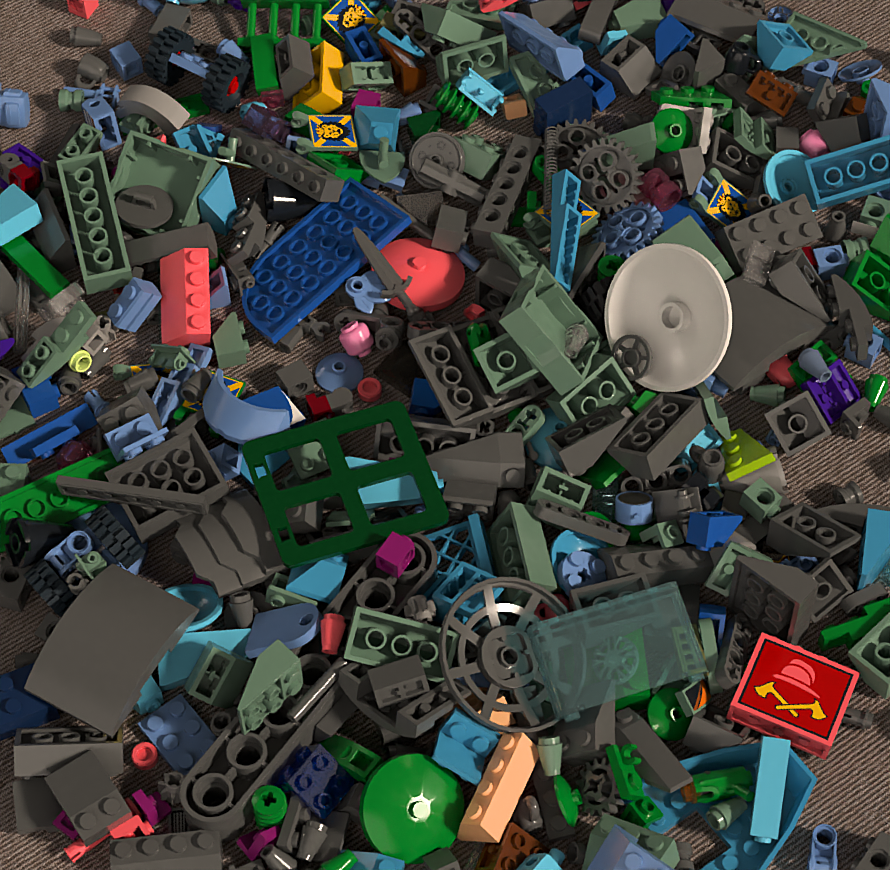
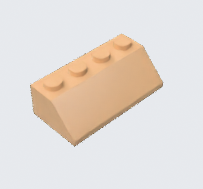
[457,732,539,843]

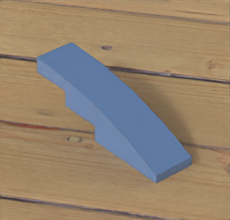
[151,343,214,427]

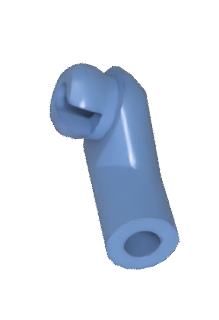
[455,244,481,272]

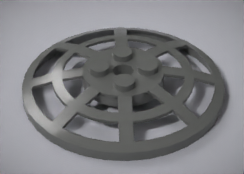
[438,577,587,734]

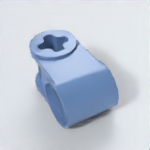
[44,531,95,578]
[807,824,837,870]

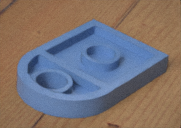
[244,603,323,659]

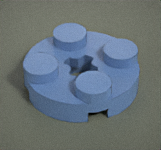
[557,551,606,597]

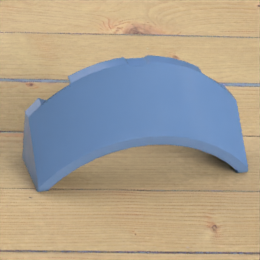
[202,368,290,444]

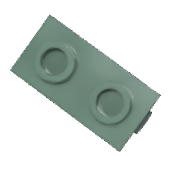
[148,344,196,371]
[74,551,107,580]

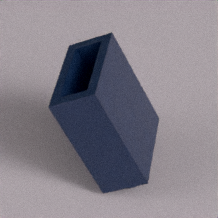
[533,77,593,140]

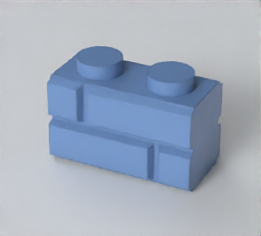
[107,277,162,332]

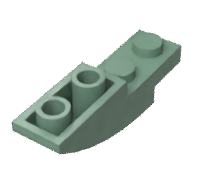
[33,123,103,205]
[16,301,97,389]

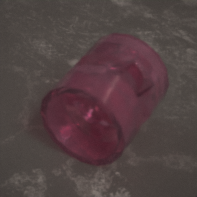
[638,168,682,212]

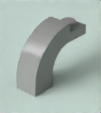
[114,84,190,135]
[21,316,109,361]

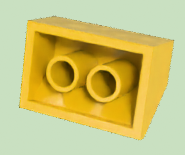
[292,41,344,115]

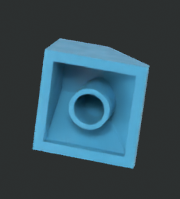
[757,20,814,71]
[353,105,401,152]
[198,165,237,236]
[285,554,349,604]

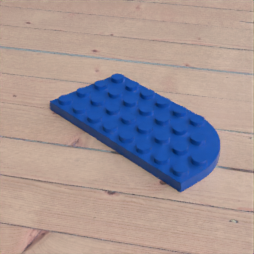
[242,177,412,344]

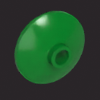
[651,108,693,154]
[647,688,694,741]
[554,775,582,827]

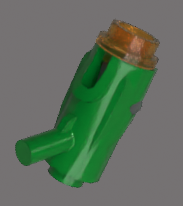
[680,765,755,804]

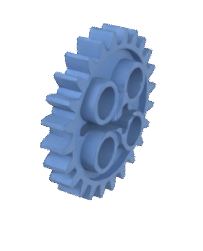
[591,201,665,261]

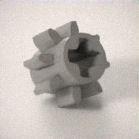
[93,314,119,345]
[404,595,436,624]
[158,770,186,805]

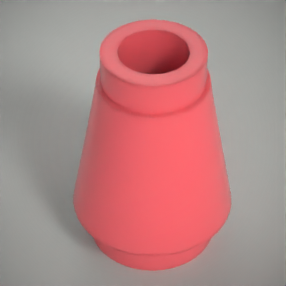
[320,613,347,655]

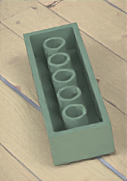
[56,151,133,295]

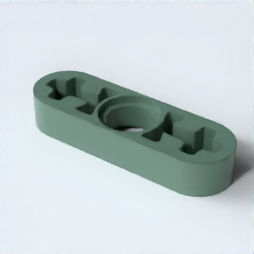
[504,405,545,447]
[697,617,723,695]

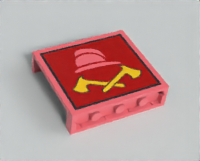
[726,632,860,760]

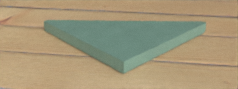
[747,11,867,77]

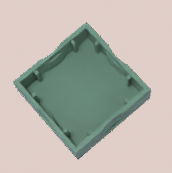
[110,130,221,237]
[499,264,603,396]

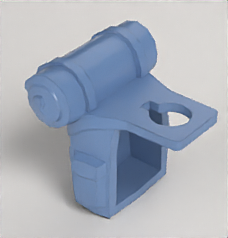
[0,83,30,129]

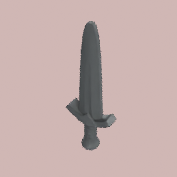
[352,227,420,317]

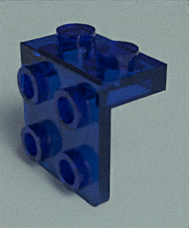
[273,744,354,819]

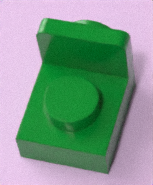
[619,796,663,829]

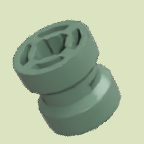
[58,89,85,112]
[840,236,870,263]

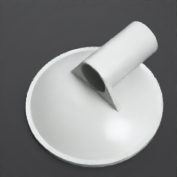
[604,243,732,392]

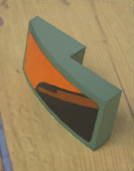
[675,677,713,717]

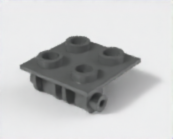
[652,487,703,541]

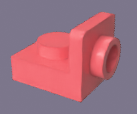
[109,814,155,840]

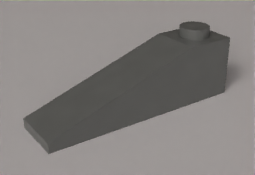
[425,432,525,488]
[615,707,693,793]

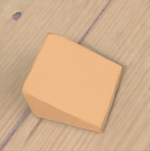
[500,93,528,120]

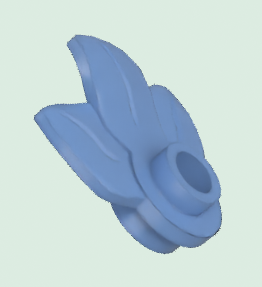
[345,271,391,314]

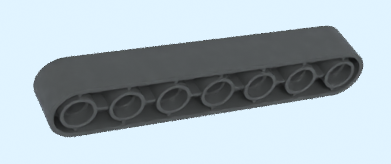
[180,533,438,843]

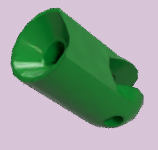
[466,322,492,367]

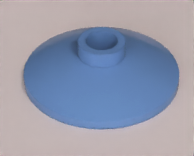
[838,60,882,84]
[315,353,364,393]

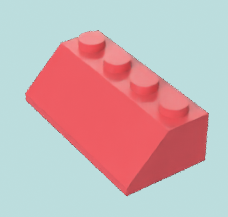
[160,248,211,347]

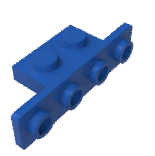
[0,403,97,464]

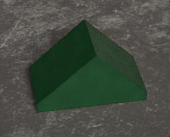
[407,110,441,145]

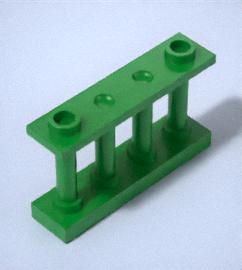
[237,0,330,54]

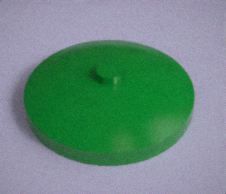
[359,753,464,864]

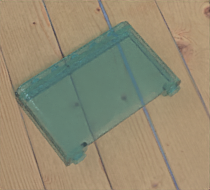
[526,581,708,722]

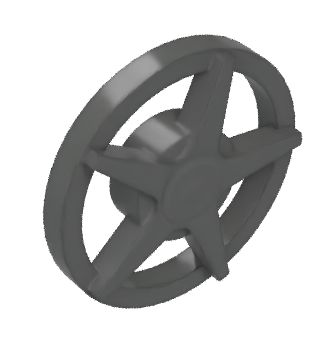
[611,335,653,381]

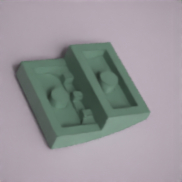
[733,106,775,160]
[694,381,731,440]
[704,540,773,597]

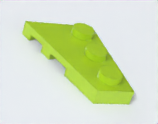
[720,428,776,482]

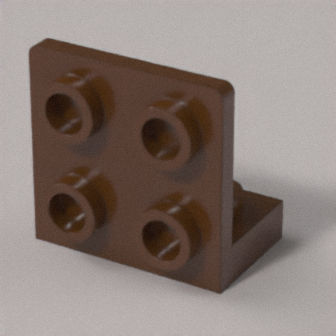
[744,70,798,118]
[474,822,550,870]

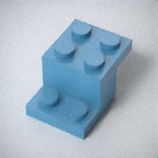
[424,561,505,630]

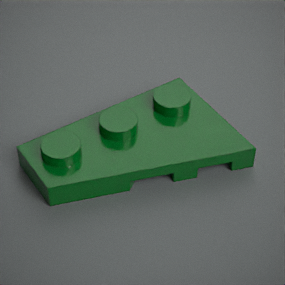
[651,85,732,108]

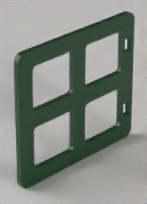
[242,401,449,568]

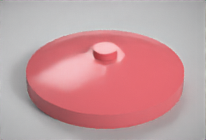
[371,238,465,312]

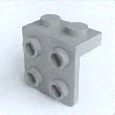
[656,103,714,155]

